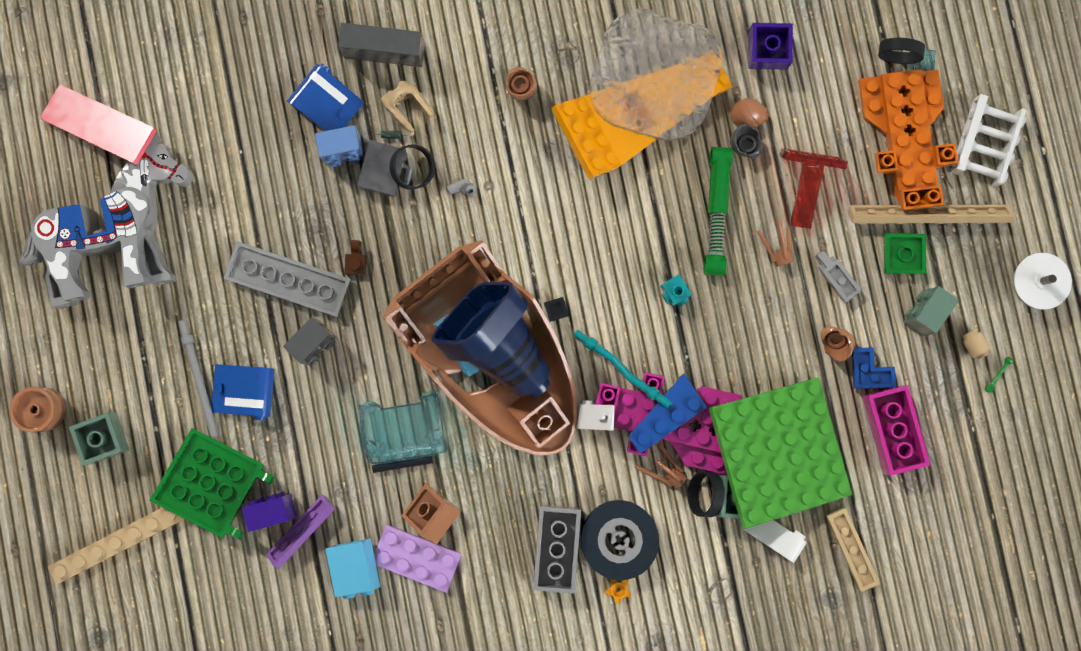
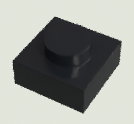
[544,297,569,322]

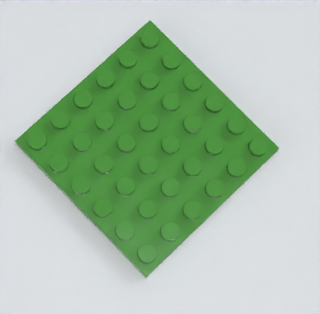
[709,377,852,529]

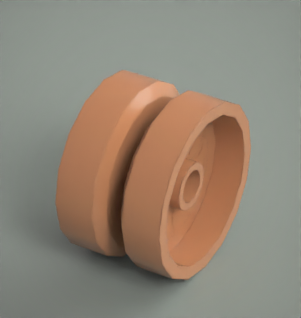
[9,387,66,432]

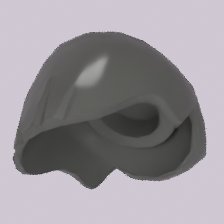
[730,124,764,159]

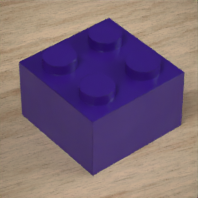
[748,23,793,70]
[242,492,297,532]

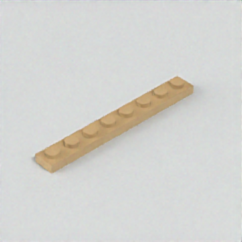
[848,205,1015,224]
[48,508,184,585]

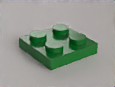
[884,233,926,275]

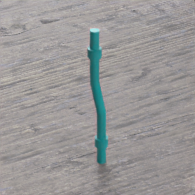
[573,330,672,409]

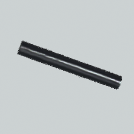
[372,455,433,473]

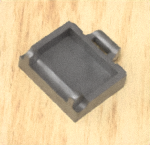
[357,140,414,197]

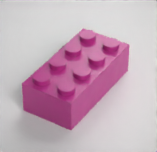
[862,385,930,476]

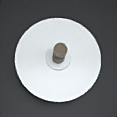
[1013,253,1072,310]

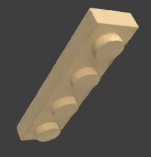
[826,508,880,592]

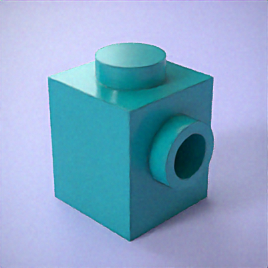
[660,274,692,307]

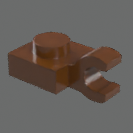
[344,240,367,275]

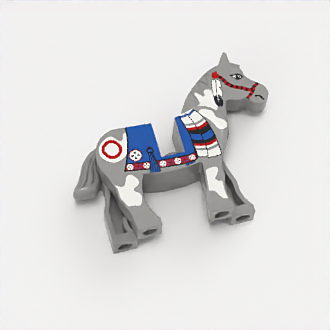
[19,133,193,309]

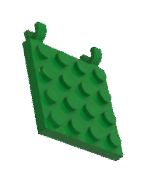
[149,428,275,540]

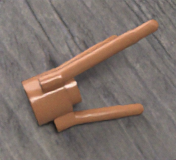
[757,219,794,266]
[635,444,687,489]

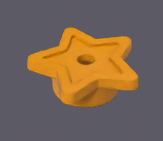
[605,579,631,604]

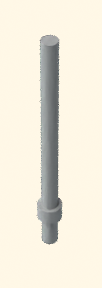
[178,320,219,438]

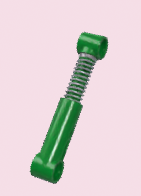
[703,147,733,276]

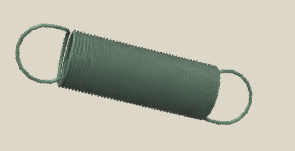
[376,130,408,139]

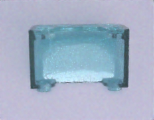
[359,391,448,464]

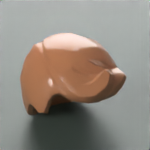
[506,67,537,101]
[731,98,770,128]
[821,326,855,362]

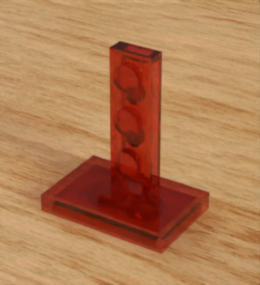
[780,148,848,229]

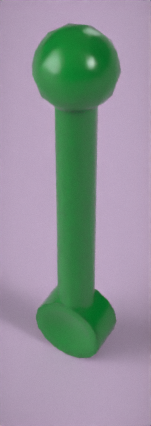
[985,357,1013,393]

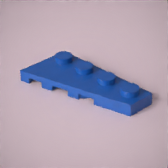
[627,374,707,454]

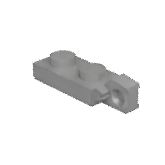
[815,251,862,303]

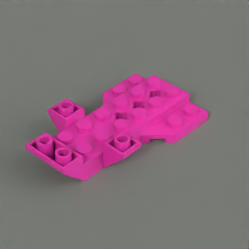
[596,372,742,474]

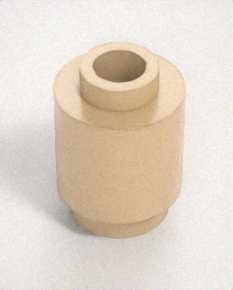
[962,329,991,360]

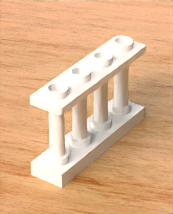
[950,94,1027,188]

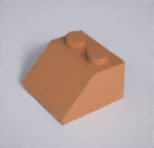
[401,483,461,545]

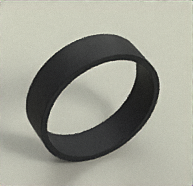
[878,37,925,64]
[389,144,435,189]
[687,471,725,517]

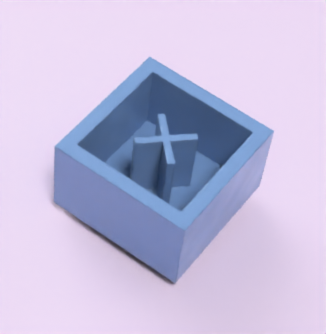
[315,125,365,167]

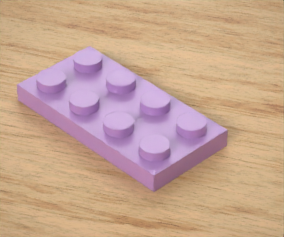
[374,524,462,593]

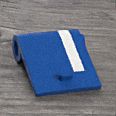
[287,63,364,131]
[211,364,275,421]

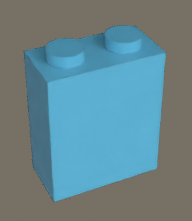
[325,538,381,599]

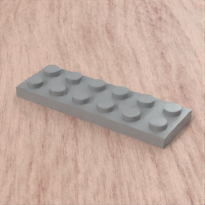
[223,241,351,317]

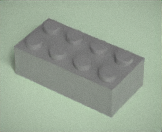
[533,505,581,594]

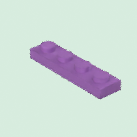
[266,494,335,569]

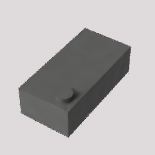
[338,22,426,67]

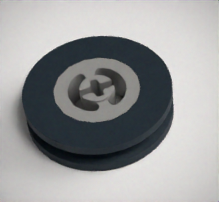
[581,500,659,580]

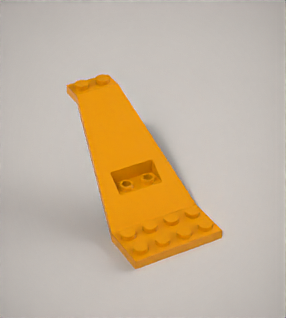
[551,53,733,179]

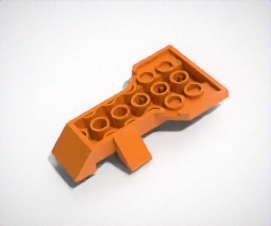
[858,69,958,210]

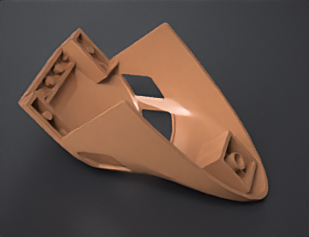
[383,240,577,455]

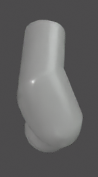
[447,179,477,196]

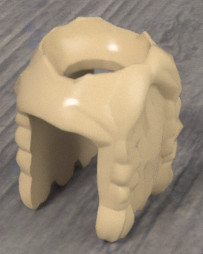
[381,81,434,136]

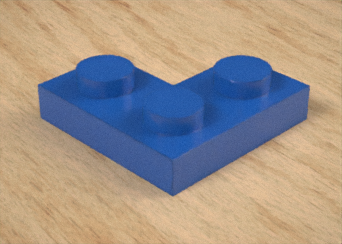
[851,347,896,389]

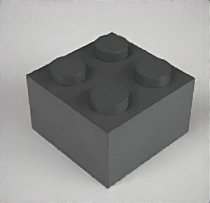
[283,317,336,365]

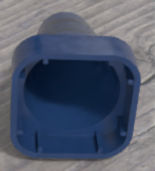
[432,282,550,398]

